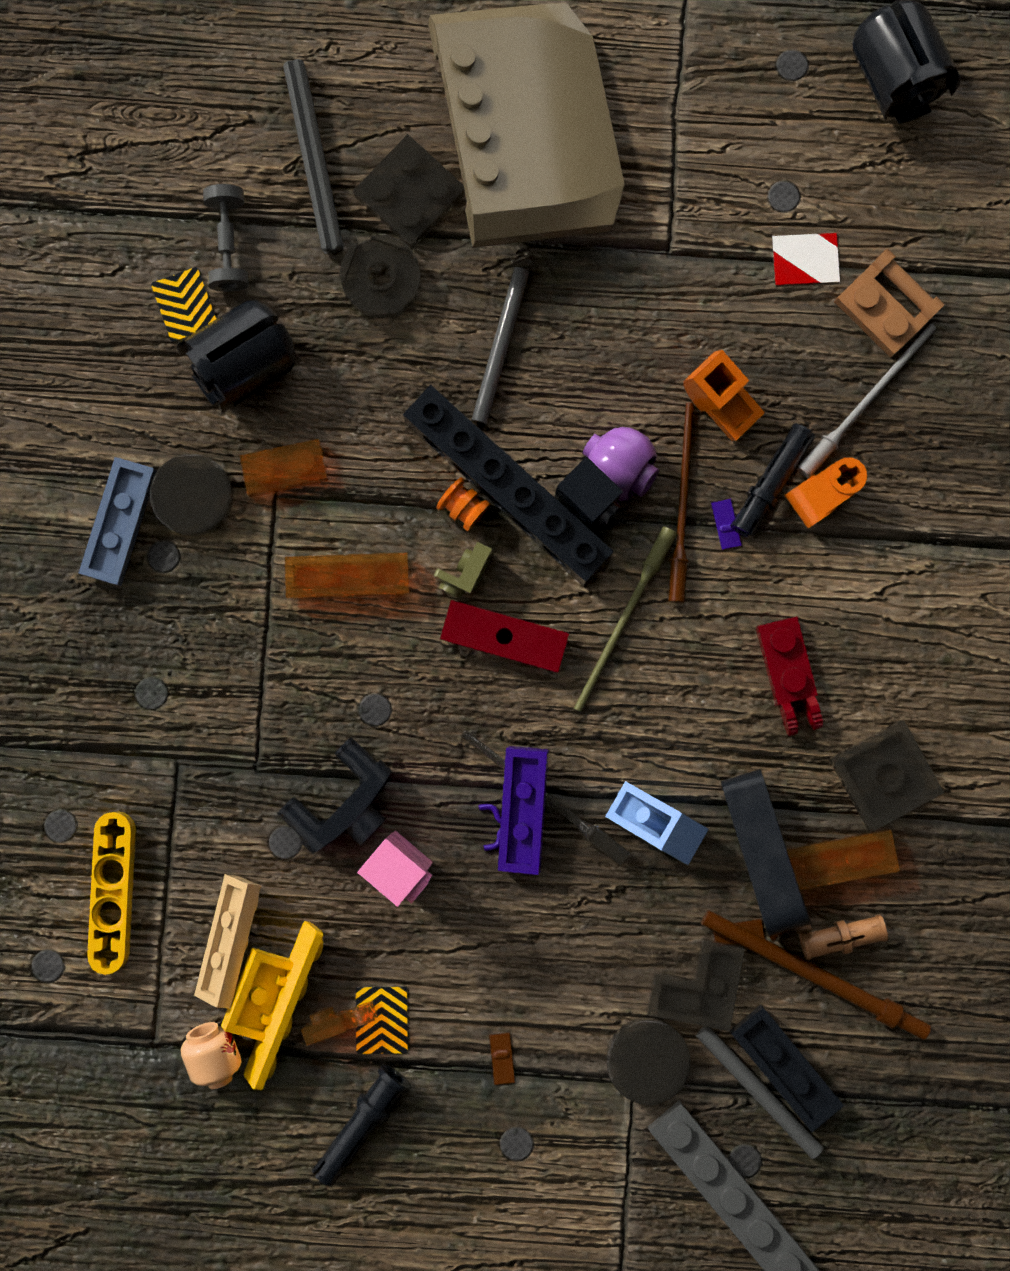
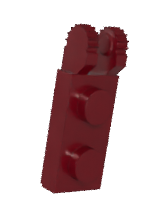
[756,616,823,736]

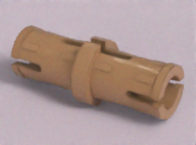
[799,914,888,960]

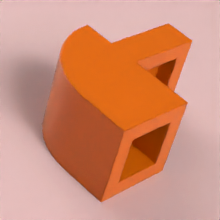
[683,350,765,441]

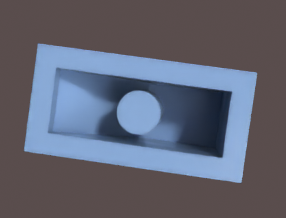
[605,781,709,865]

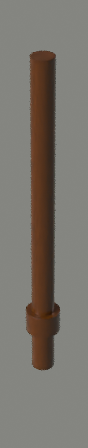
[701,910,931,1040]

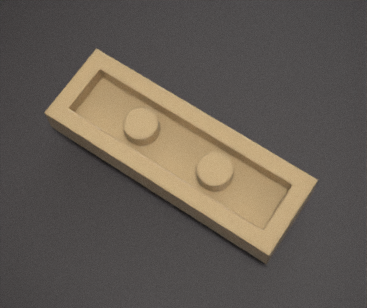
[194,874,261,1008]

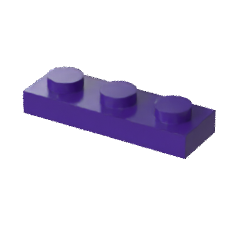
[498,746,549,875]

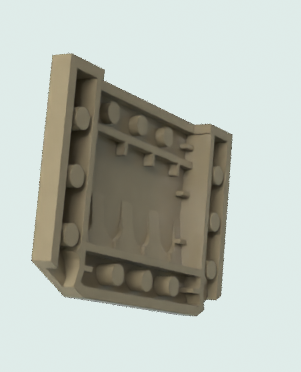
[428,2,625,248]

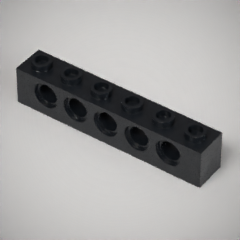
[403,385,614,586]

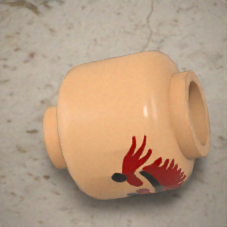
[180,1022,242,1089]

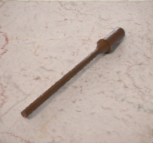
[668,402,694,603]

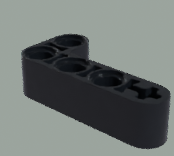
[721,769,813,942]

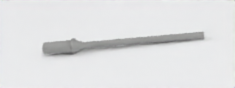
[797,324,936,479]

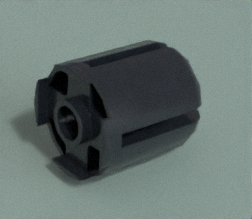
[852,0,961,124]
[176,300,296,415]

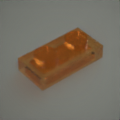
[239,439,329,497]

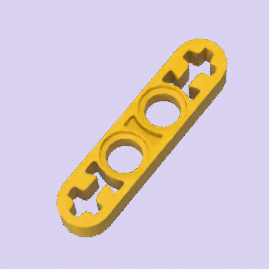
[87,811,136,975]

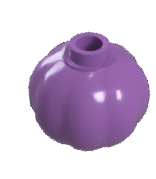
[582,427,659,501]

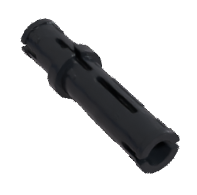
[730,423,816,539]

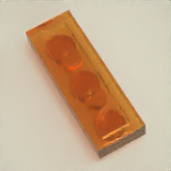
[285,552,410,599]
[787,829,900,890]

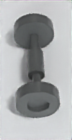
[203,184,249,292]

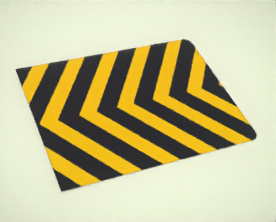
[151,267,216,342]
[356,987,408,1054]

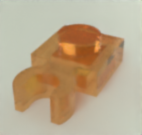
[301,1001,377,1046]

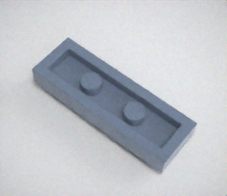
[78,457,157,586]

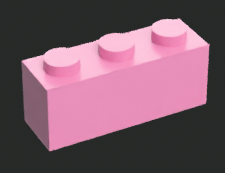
[357,830,433,907]

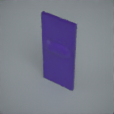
[711,499,741,550]

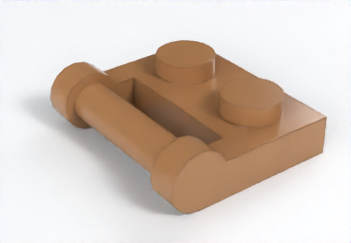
[834,248,945,358]

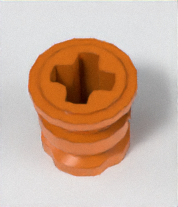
[436,477,491,532]

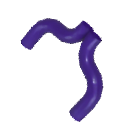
[479,804,501,851]

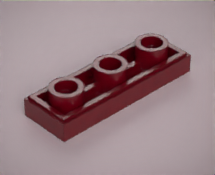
[440,600,569,673]

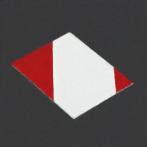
[772,233,840,285]

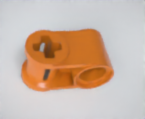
[785,457,867,528]

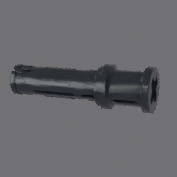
[312,1064,412,1187]

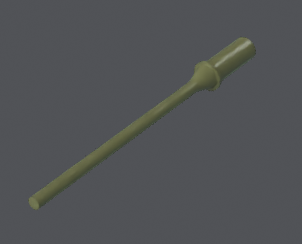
[574,526,677,712]

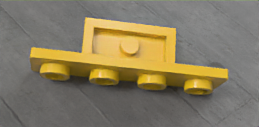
[221,921,323,1091]

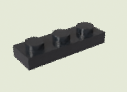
[729,1004,844,1132]

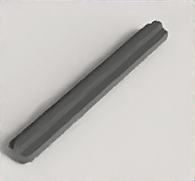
[283,59,344,254]

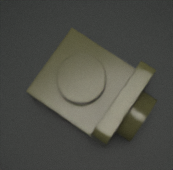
[434,542,493,599]

